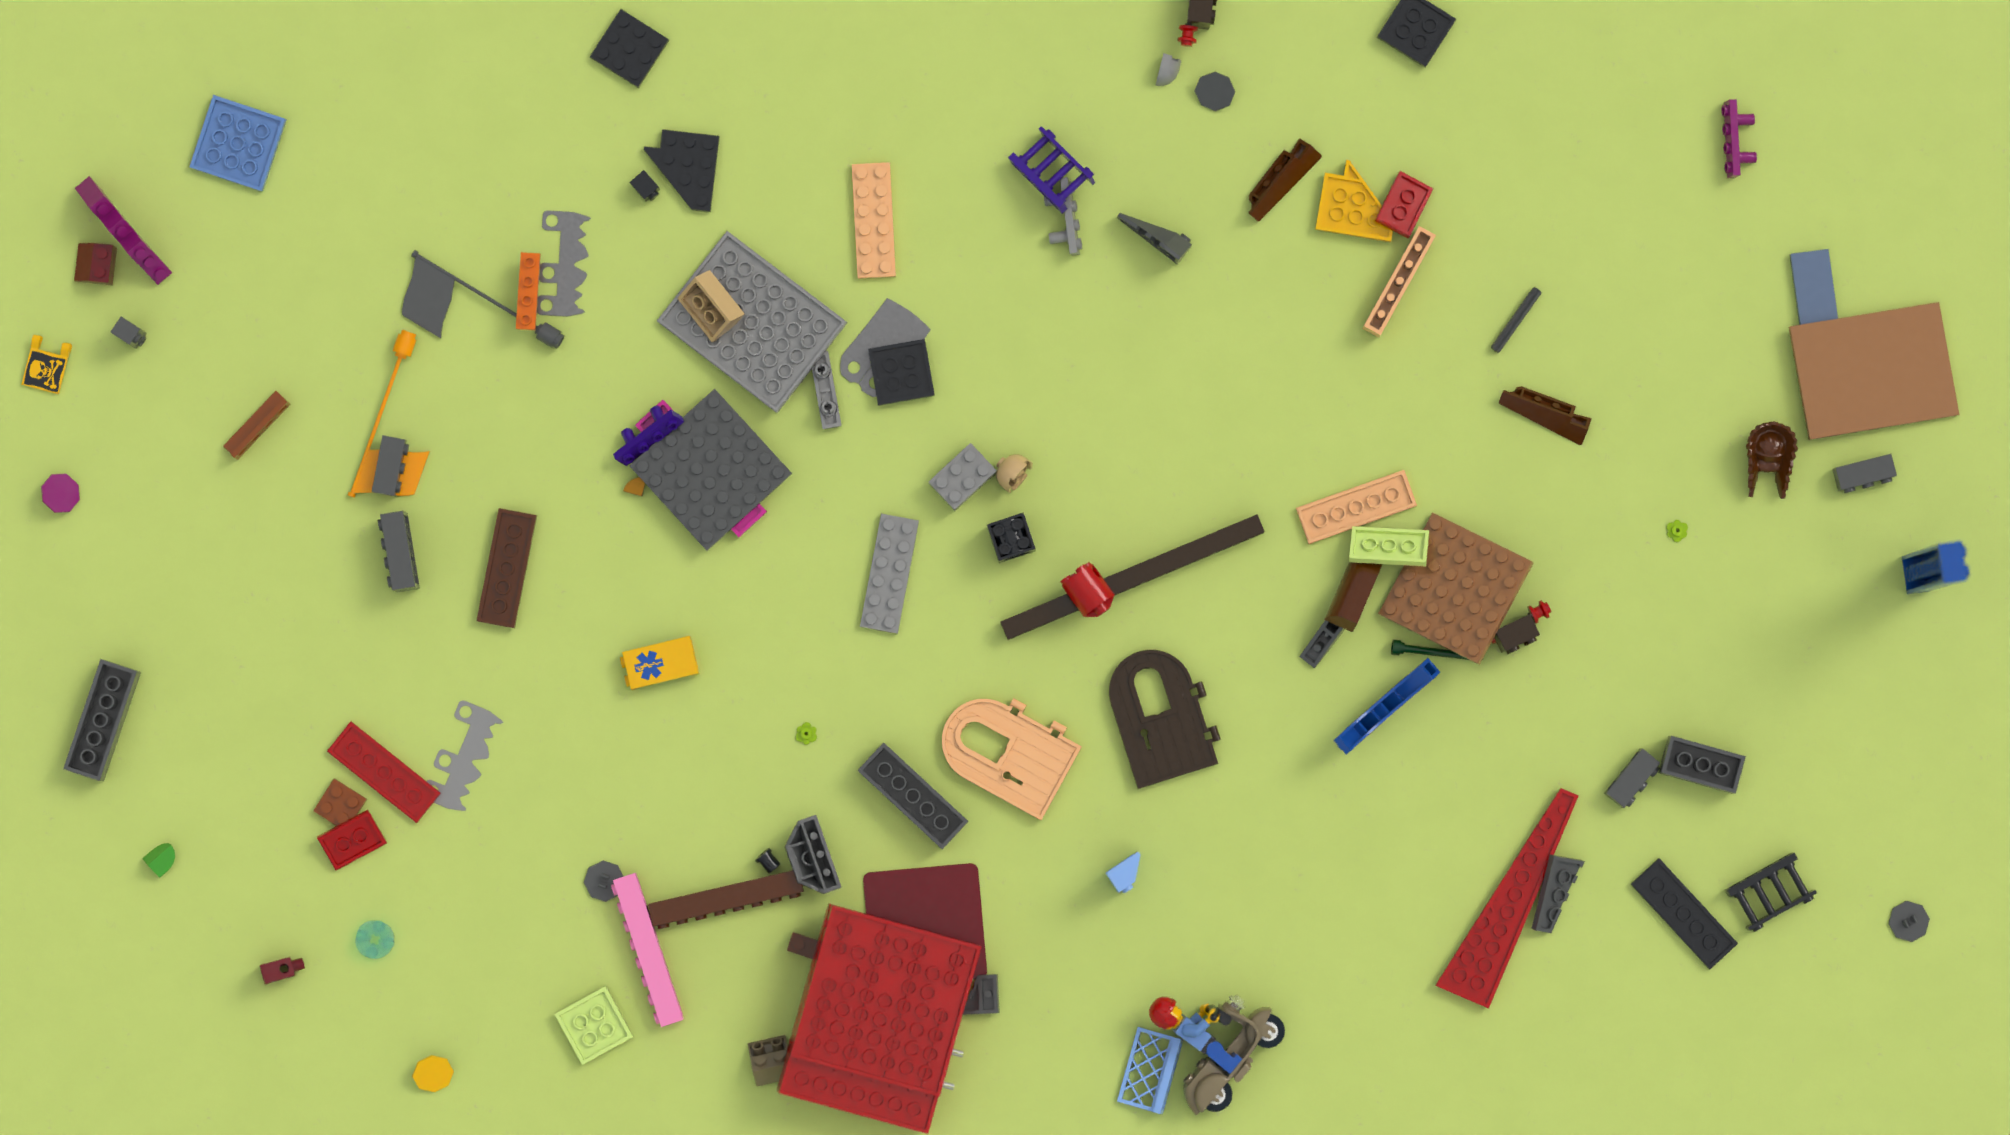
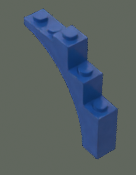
[1334,658,1440,755]

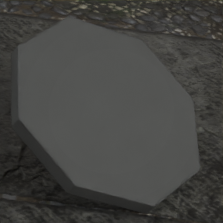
[1195,71,1236,111]
[584,860,624,902]
[1888,901,1930,942]

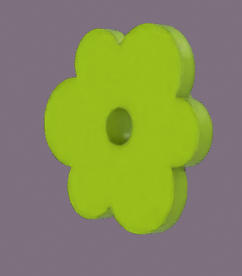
[1667,520,1688,542]
[796,722,817,745]

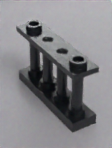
[1725,853,1817,932]

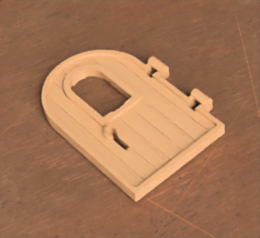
[942,698,1082,820]

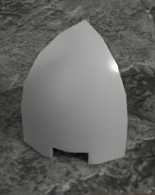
[1155,54,1181,86]

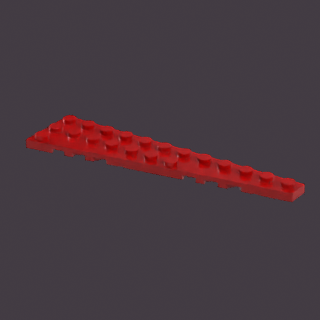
[1435,788,1579,1009]

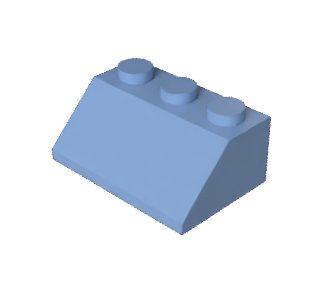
[1105,852,1140,893]

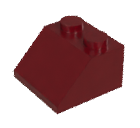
[74,243,117,286]

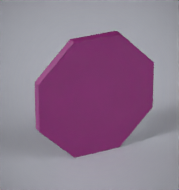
[41,474,80,513]

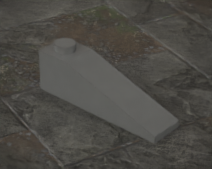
[1117,213,1192,265]

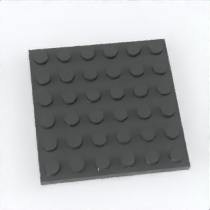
[630,389,792,551]

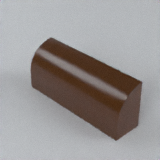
[1324,562,1383,633]

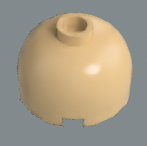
[996,454,1033,493]

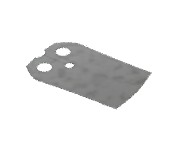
[840,298,931,397]

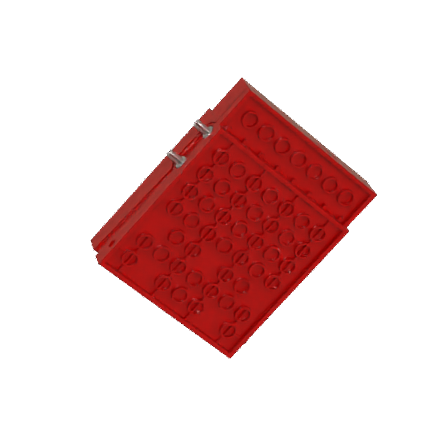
[776,903,981,1134]

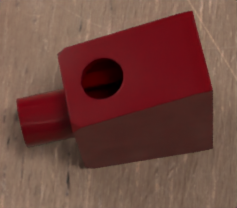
[260,957,305,985]

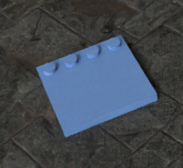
[189,95,287,192]

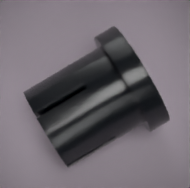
[755,848,780,873]

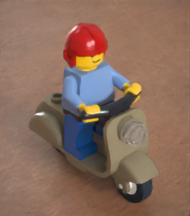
[1149,995,1285,1115]

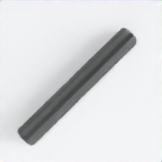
[1491,287,1542,353]

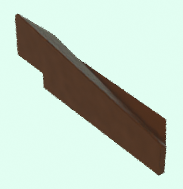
[1249,139,1322,222]
[1499,386,1592,445]

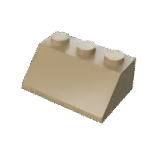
[677,270,745,343]

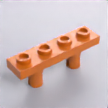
[516,252,541,331]

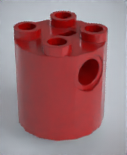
[1060,562,1115,617]

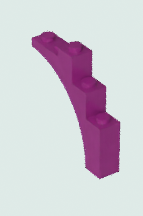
[75,176,172,285]

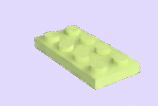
[1349,526,1429,566]

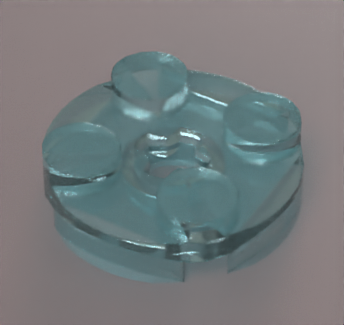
[355,920,395,959]

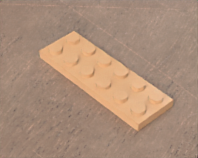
[852,162,896,279]

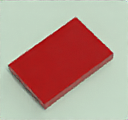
[1375,171,1433,239]
[317,810,387,870]

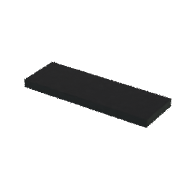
[1631,858,1738,970]

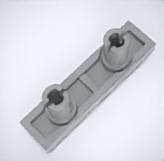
[1044,177,1082,255]
[812,351,842,430]

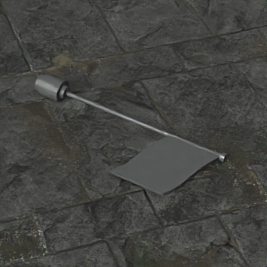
[402,250,565,349]

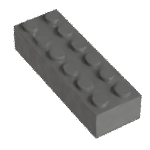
[63,659,141,781]
[857,742,969,850]

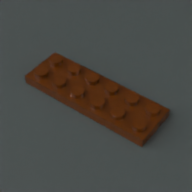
[477,508,537,628]

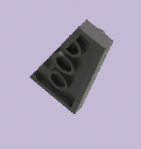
[1531,854,1585,933]

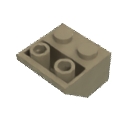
[748,1035,788,1086]

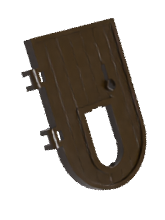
[1109,650,1221,789]

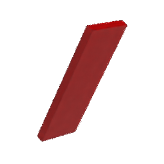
[327,721,441,823]

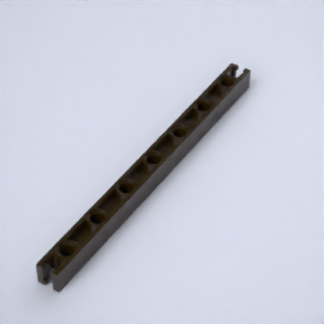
[1000,514,1265,640]

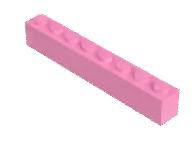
[611,873,684,1027]

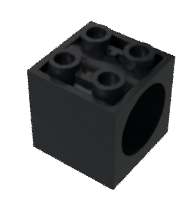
[987,512,1036,563]

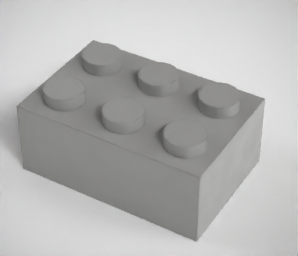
[929,443,997,511]

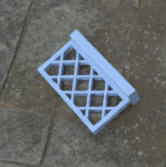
[1117,1027,1183,1114]

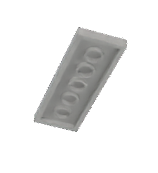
[860,514,919,634]

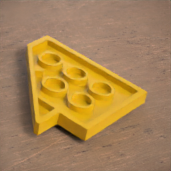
[1315,160,1393,242]

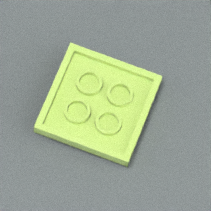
[555,986,633,1065]

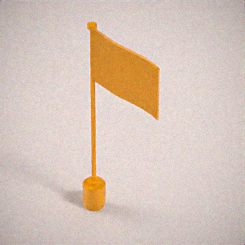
[348,330,430,498]

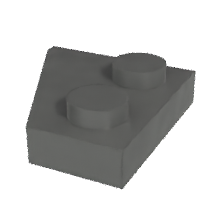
[963,974,1000,1015]

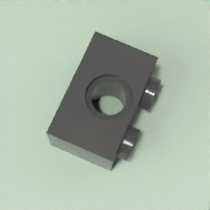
[111,316,147,349]

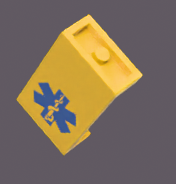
[620,636,700,690]

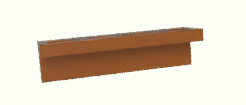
[223,391,291,460]

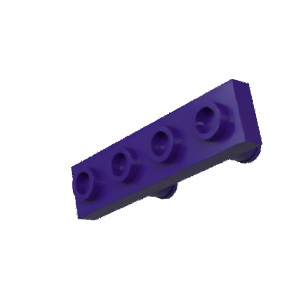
[613,406,684,466]

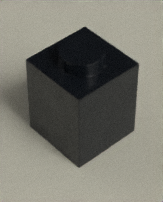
[630,170,660,202]

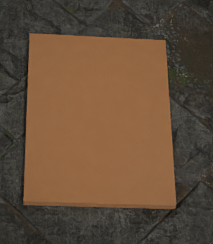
[1789,302,1959,440]

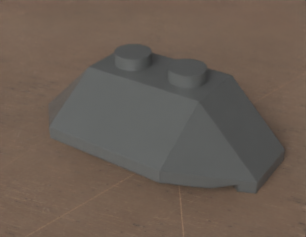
[785,815,842,894]

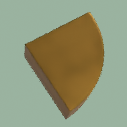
[623,477,646,497]

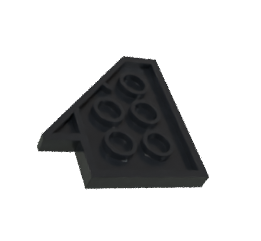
[644,129,720,212]

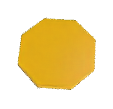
[412,1055,454,1092]

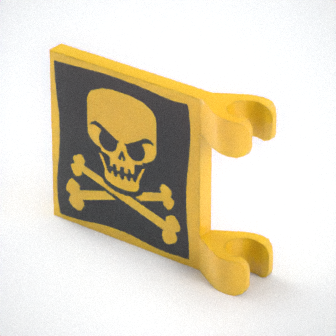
[21,335,72,394]

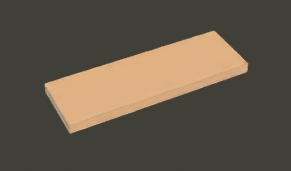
[1296,470,1417,544]

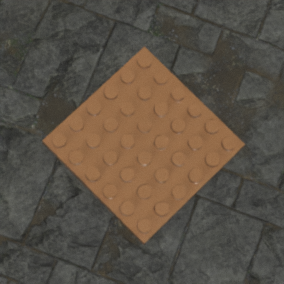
[1378,512,1534,665]

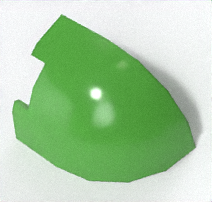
[143,843,175,878]

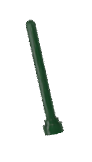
[1391,639,1484,660]

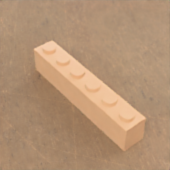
[1362,226,1436,338]

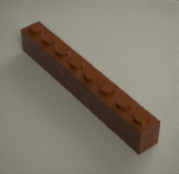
[648,870,804,929]

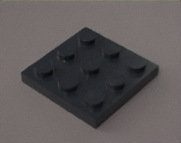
[1377,0,1456,68]
[590,9,669,88]
[868,339,935,406]

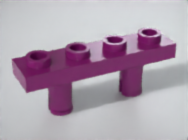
[1721,99,1757,178]

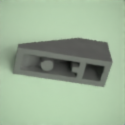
[1299,620,1345,668]

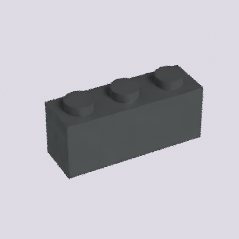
[372,435,409,496]
[1832,454,1897,493]
[1604,748,1660,808]

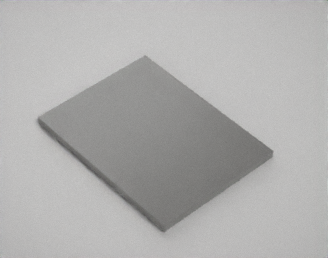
[657,231,847,413]

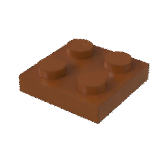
[314,778,367,826]

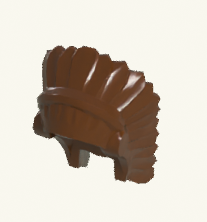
[1746,421,1798,499]

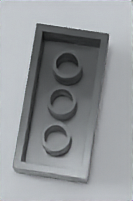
[378,511,420,592]
[1658,736,1746,794]

